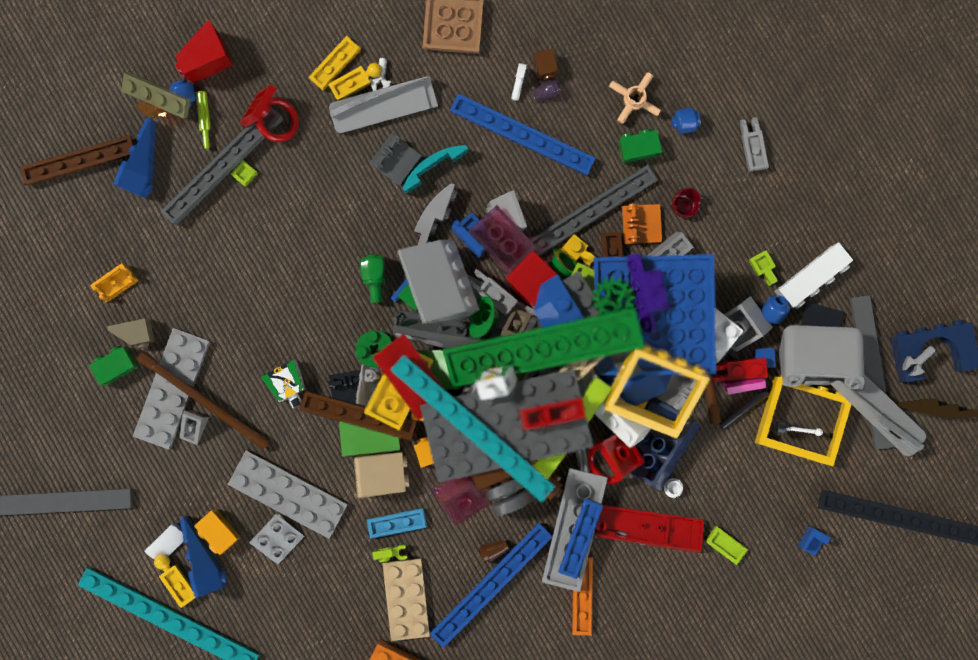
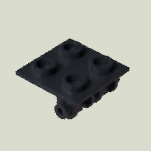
[801,302,844,327]
[328,370,367,408]

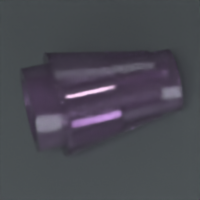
[532,79,561,101]

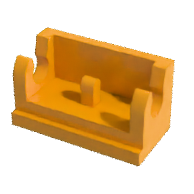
[90,263,139,303]

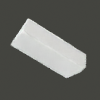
[144,523,184,560]

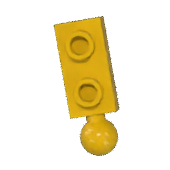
[328,63,382,101]
[154,554,195,608]

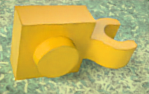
[561,234,596,266]

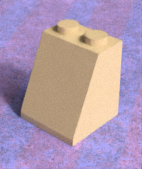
[354,452,409,498]

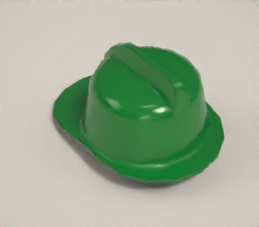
[547,248,579,280]
[469,296,500,338]

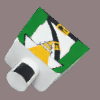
[261,360,306,408]
[476,364,517,400]

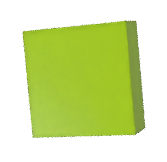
[230,160,258,187]

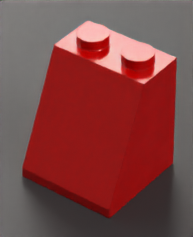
[175,20,234,84]
[505,251,571,310]

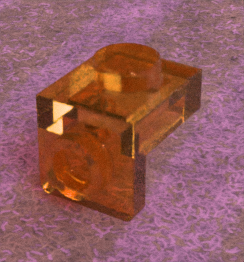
[136,102,167,118]

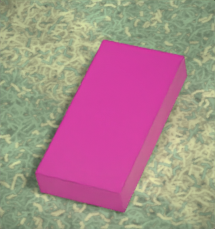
[723,378,766,394]

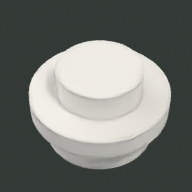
[664,478,683,498]

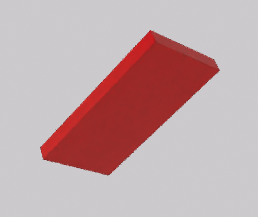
[372,334,445,420]

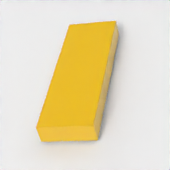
[309,36,361,91]

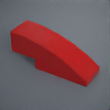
[519,398,586,430]

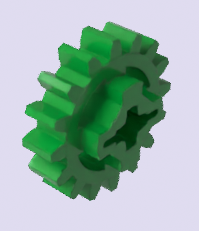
[591,277,635,315]

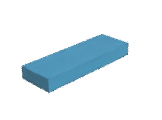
[367,508,427,539]

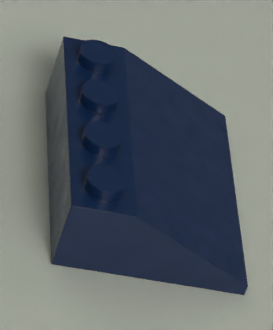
[630,398,700,491]

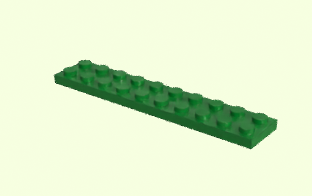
[442,307,645,387]

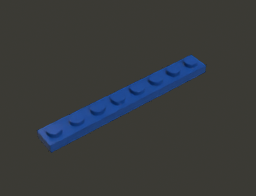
[450,94,595,176]
[430,522,553,648]

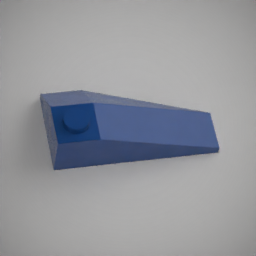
[113,117,156,199]
[180,516,227,598]

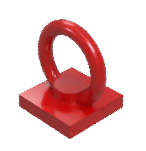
[239,84,299,142]
[587,434,645,484]

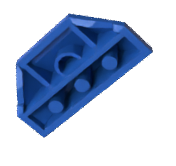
[534,275,584,327]
[603,375,672,406]

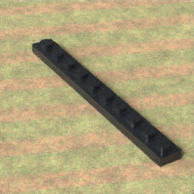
[818,489,978,546]

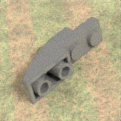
[414,183,457,245]

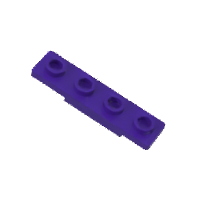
[627,253,669,333]

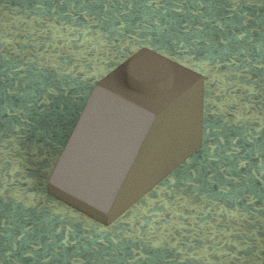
[501,308,532,336]
[107,318,155,348]

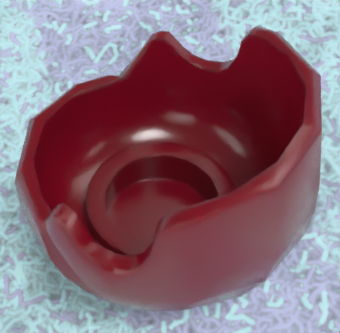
[672,188,702,218]

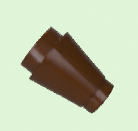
[479,540,509,563]

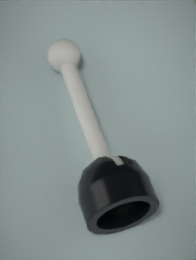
[774,419,823,436]

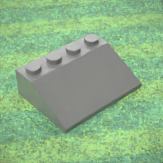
[397,240,480,323]

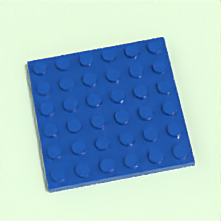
[594,254,716,375]

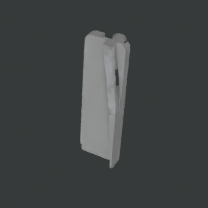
[329,76,438,133]
[830,374,926,457]

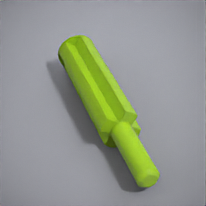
[195,91,211,149]

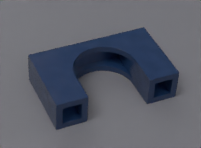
[890,320,978,382]

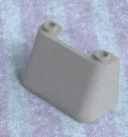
[779,325,865,389]

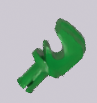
[359,254,386,303]

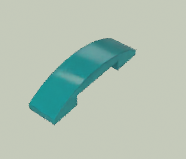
[403,145,468,194]

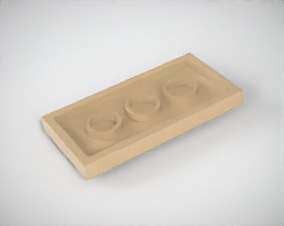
[383,558,430,641]

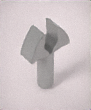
[902,346,935,376]

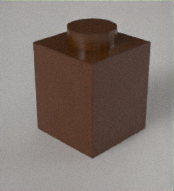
[533,49,558,81]

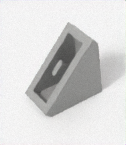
[180,410,209,445]

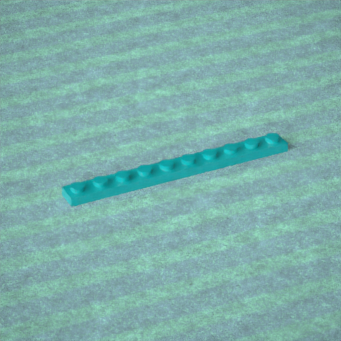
[391,355,555,502]
[78,567,260,660]

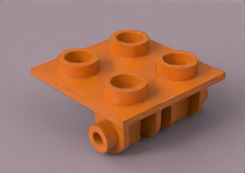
[622,204,662,244]

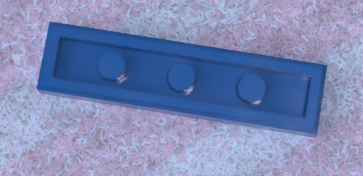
[558,498,603,579]

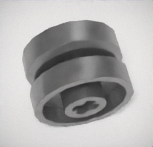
[485,477,534,517]

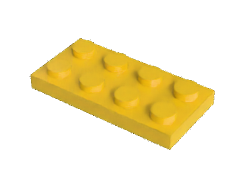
[364,352,433,430]

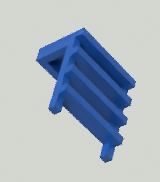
[452,212,498,258]

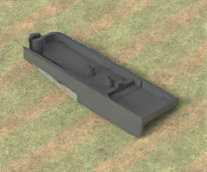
[393,311,503,348]

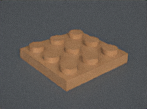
[423,0,484,54]

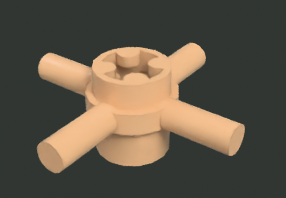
[609,72,661,124]

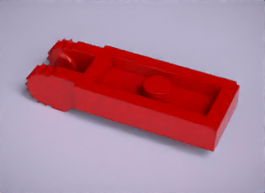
[713,357,768,382]

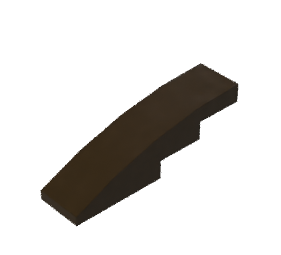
[894,398,978,418]

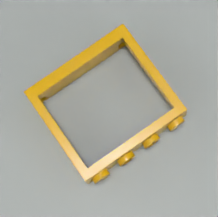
[604,343,709,438]
[755,374,851,466]

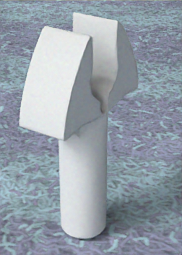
[370,58,391,91]
[512,63,527,101]

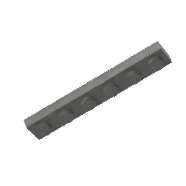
[562,271,642,381]

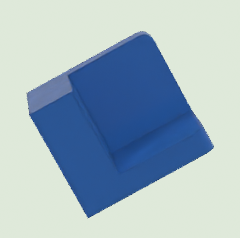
[798,526,831,556]

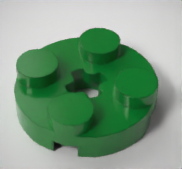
[355,331,392,368]

